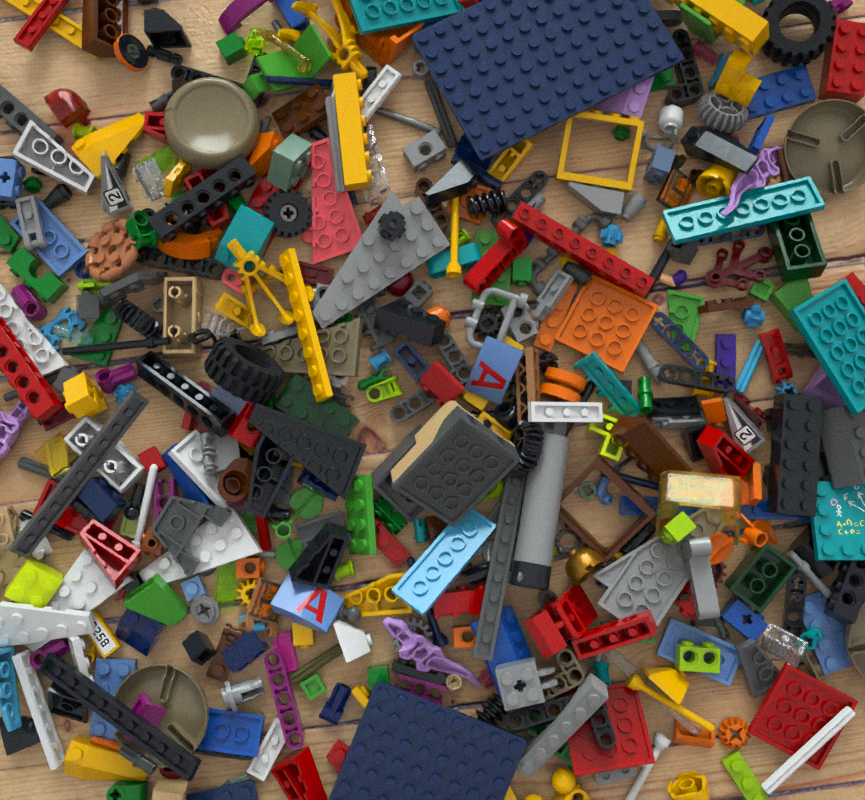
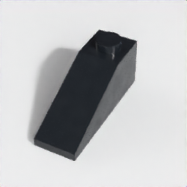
[425,159,480,207]

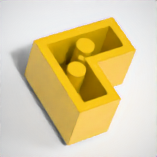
[713,49,762,107]
[63,372,107,419]

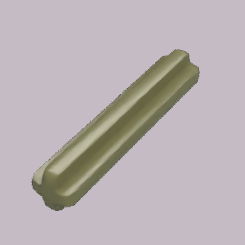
[290,644,343,684]

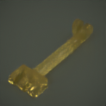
[256,29,312,73]

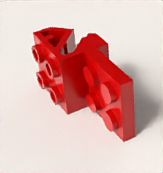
[524,584,598,658]

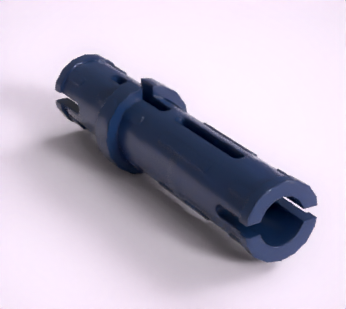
[450,153,504,191]

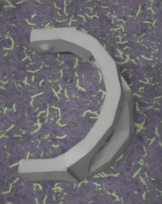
[642,129,677,152]

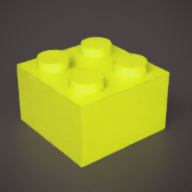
[4,556,64,608]

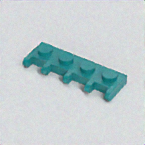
[573,351,640,416]

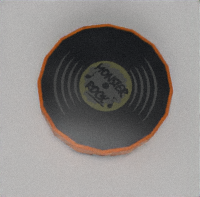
[113,33,149,72]

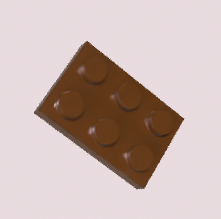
[272,82,327,139]

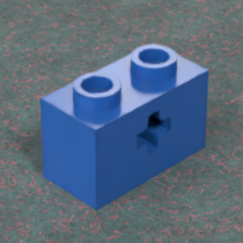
[720,597,769,641]

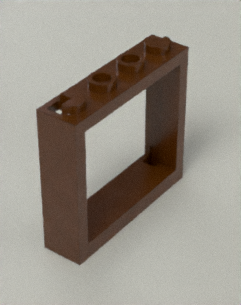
[558,455,657,562]

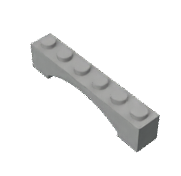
[517,673,609,778]

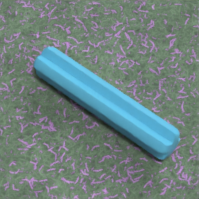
[735,340,763,394]

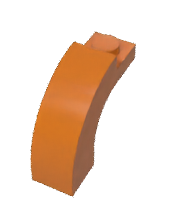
[156,223,223,260]

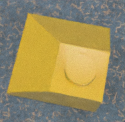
[640,666,689,705]

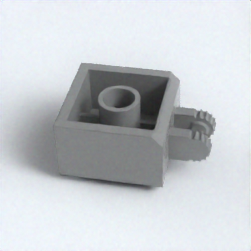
[495,657,558,711]

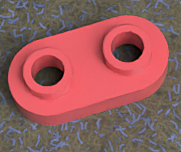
[221,268,258,297]

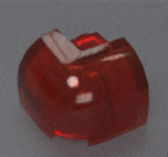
[43,88,91,128]

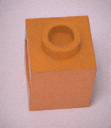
[236,557,266,578]
[453,624,475,648]

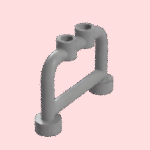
[464,287,529,350]

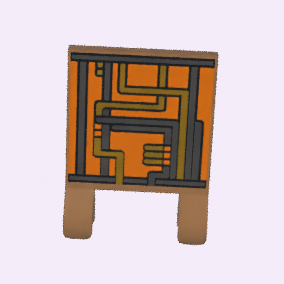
[239,577,281,639]

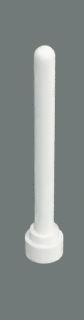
[131,464,158,555]
[625,732,672,800]

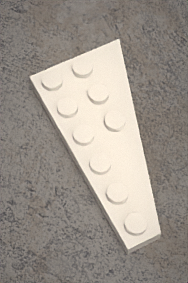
[0,283,69,385]
[139,504,263,584]
[24,548,134,652]
[0,601,96,648]

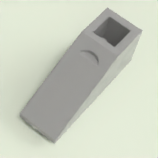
[566,182,625,220]

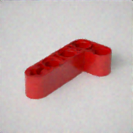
[463,218,527,295]

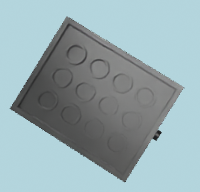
[391,401,520,527]

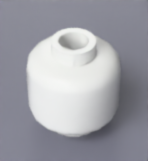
[658,104,684,134]

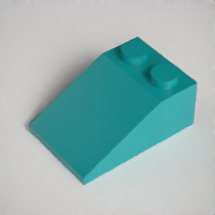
[214,204,275,271]

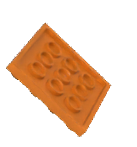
[554,274,659,374]

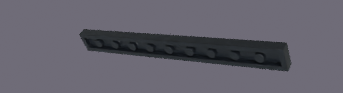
[39,652,202,781]

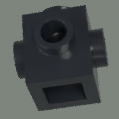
[377,210,407,242]

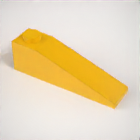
[342,573,415,617]

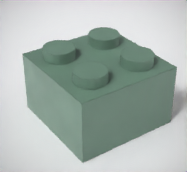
[267,133,312,192]

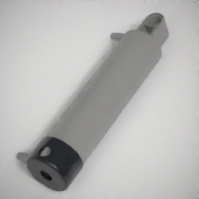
[508,422,570,591]

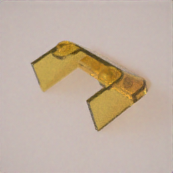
[655,470,742,545]

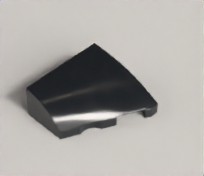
[0,716,41,756]

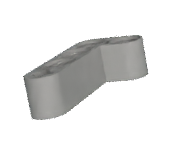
[683,536,720,620]

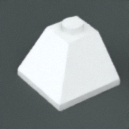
[333,618,374,663]

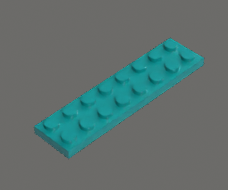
[661,176,825,245]

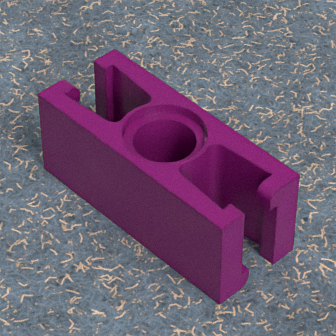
[154,479,179,522]
[395,672,446,704]

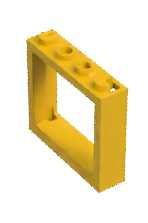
[555,110,645,192]

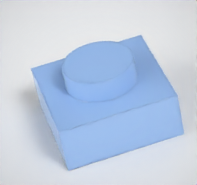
[180,575,207,601]

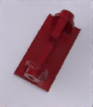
[732,393,766,428]
[37,401,76,431]

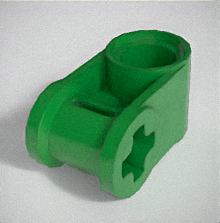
[125,210,157,249]
[106,781,148,800]

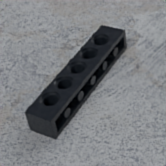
[147,155,256,244]
[136,350,236,438]
[824,561,865,625]

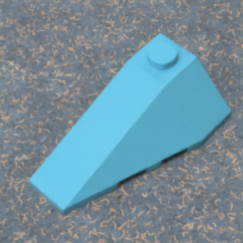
[0,646,22,732]

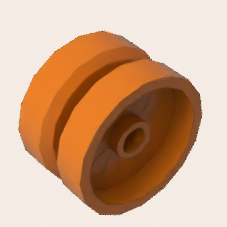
[540,367,587,402]

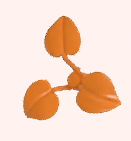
[709,476,778,565]

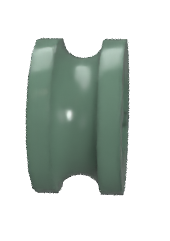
[578,482,597,499]

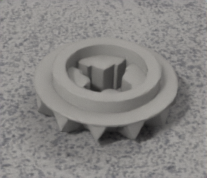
[190,594,221,625]

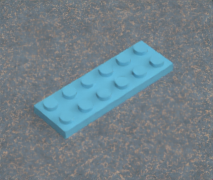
[392,509,497,617]

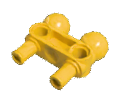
[523,768,591,800]

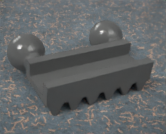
[295,510,353,553]

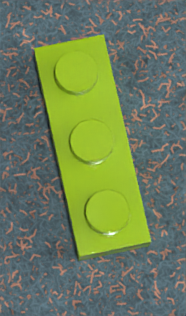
[720,749,770,800]

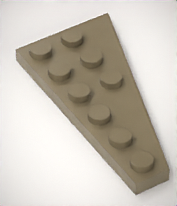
[259,317,363,377]

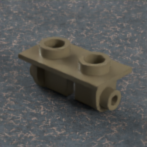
[789,644,823,681]

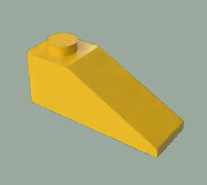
[487,138,538,186]

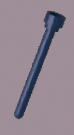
[407,557,449,647]

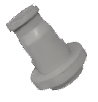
[221,676,266,713]

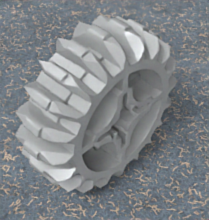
[696,91,749,133]

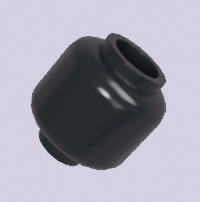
[494,402,518,430]

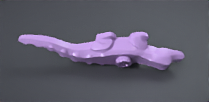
[721,146,781,216]
[0,400,31,460]
[383,617,480,687]

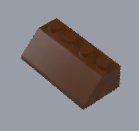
[82,0,128,57]
[609,415,692,484]

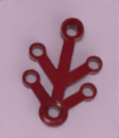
[705,240,773,291]

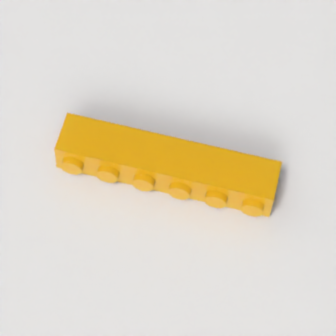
[333,72,373,191]

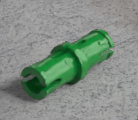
[637,376,653,414]

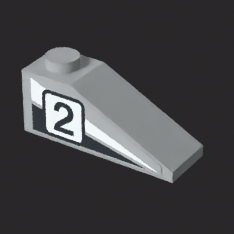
[100,150,132,216]
[723,394,765,454]

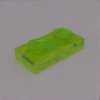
[244,28,270,55]
[136,145,178,181]
[215,563,238,603]

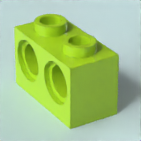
[659,511,697,547]
[675,640,720,673]

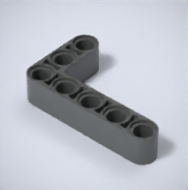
[390,332,472,423]

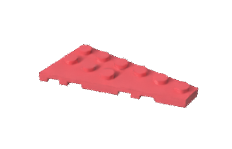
[311,137,363,265]

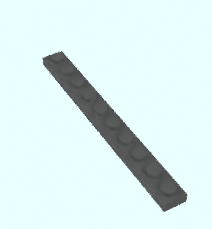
[9,389,149,559]
[471,470,527,661]

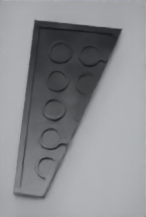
[248,403,366,500]

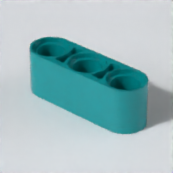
[426,243,482,279]

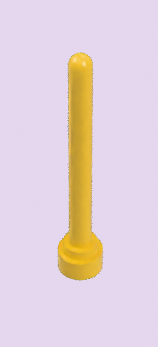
[446,197,462,278]
[626,672,715,732]

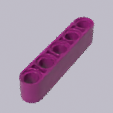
[264,649,305,750]

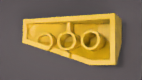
[71,113,144,180]
[64,734,148,781]

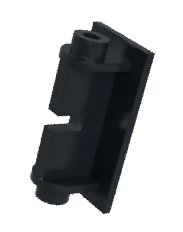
[520,352,558,376]

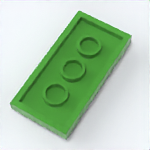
[471,229,512,307]
[345,475,377,555]

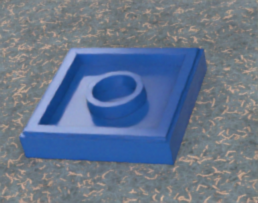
[747,113,775,155]

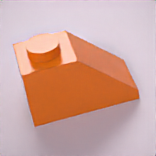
[249,131,284,177]
[701,397,728,427]

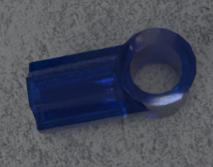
[319,682,352,726]

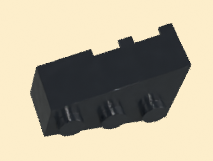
[373,299,446,348]
[288,523,350,589]

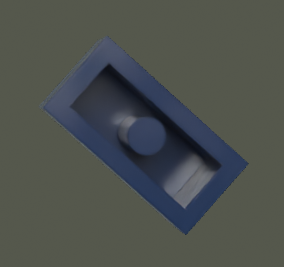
[392,339,430,383]
[77,476,127,522]

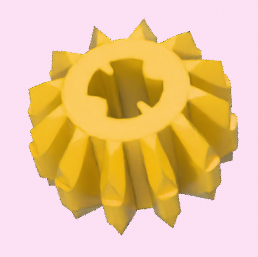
[236,578,258,609]

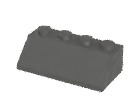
[820,405,865,489]

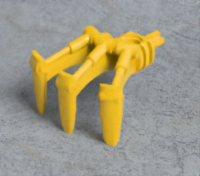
[277,0,369,80]
[227,238,315,337]

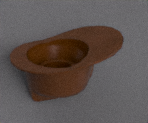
[217,458,253,502]

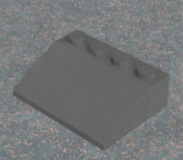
[370,424,424,522]

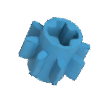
[599,225,624,248]
[741,305,765,329]
[114,382,139,404]
[774,382,800,395]

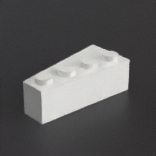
[12,119,95,196]

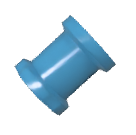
[368,349,393,373]

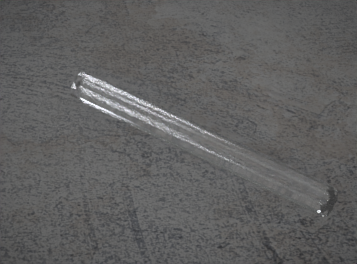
[606,649,702,735]

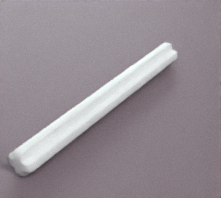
[761,706,856,794]

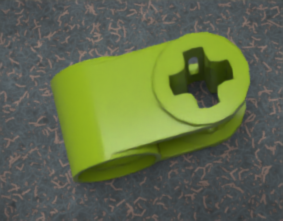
[366,376,404,404]

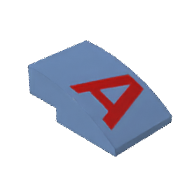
[465,336,523,405]
[270,573,345,634]

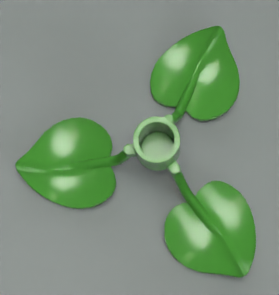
[236,487,323,571]

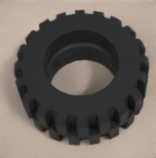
[761,0,837,67]
[204,336,284,404]

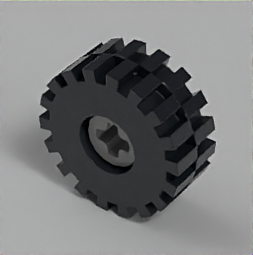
[262,189,313,238]

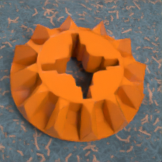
[718,717,751,750]

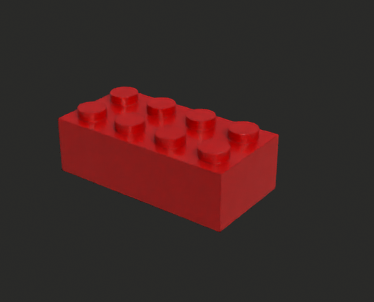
[818,19,865,104]

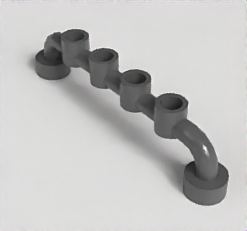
[530,213,613,297]

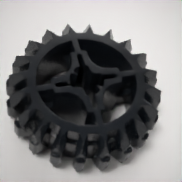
[114,299,163,338]
[509,420,544,473]

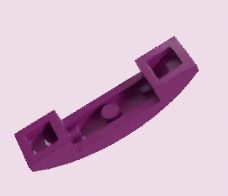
[218,0,275,36]

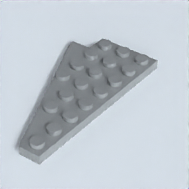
[312,191,451,329]
[593,498,734,640]

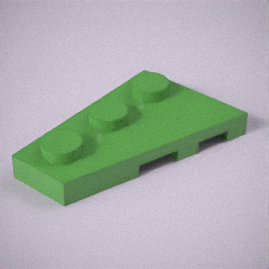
[667,289,705,353]

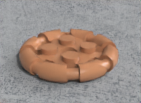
[85,219,139,283]

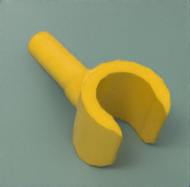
[84,643,98,663]

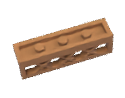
[515,347,542,427]

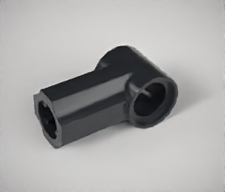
[466,560,490,587]

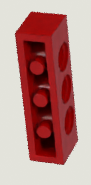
[571,609,658,660]

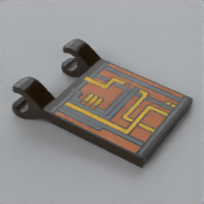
[656,154,704,209]

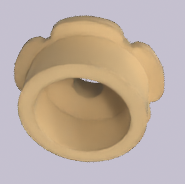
[444,673,463,691]

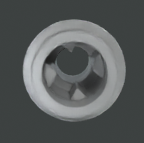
[620,192,647,222]

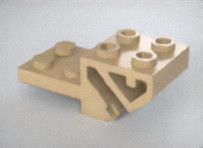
[0,505,27,585]

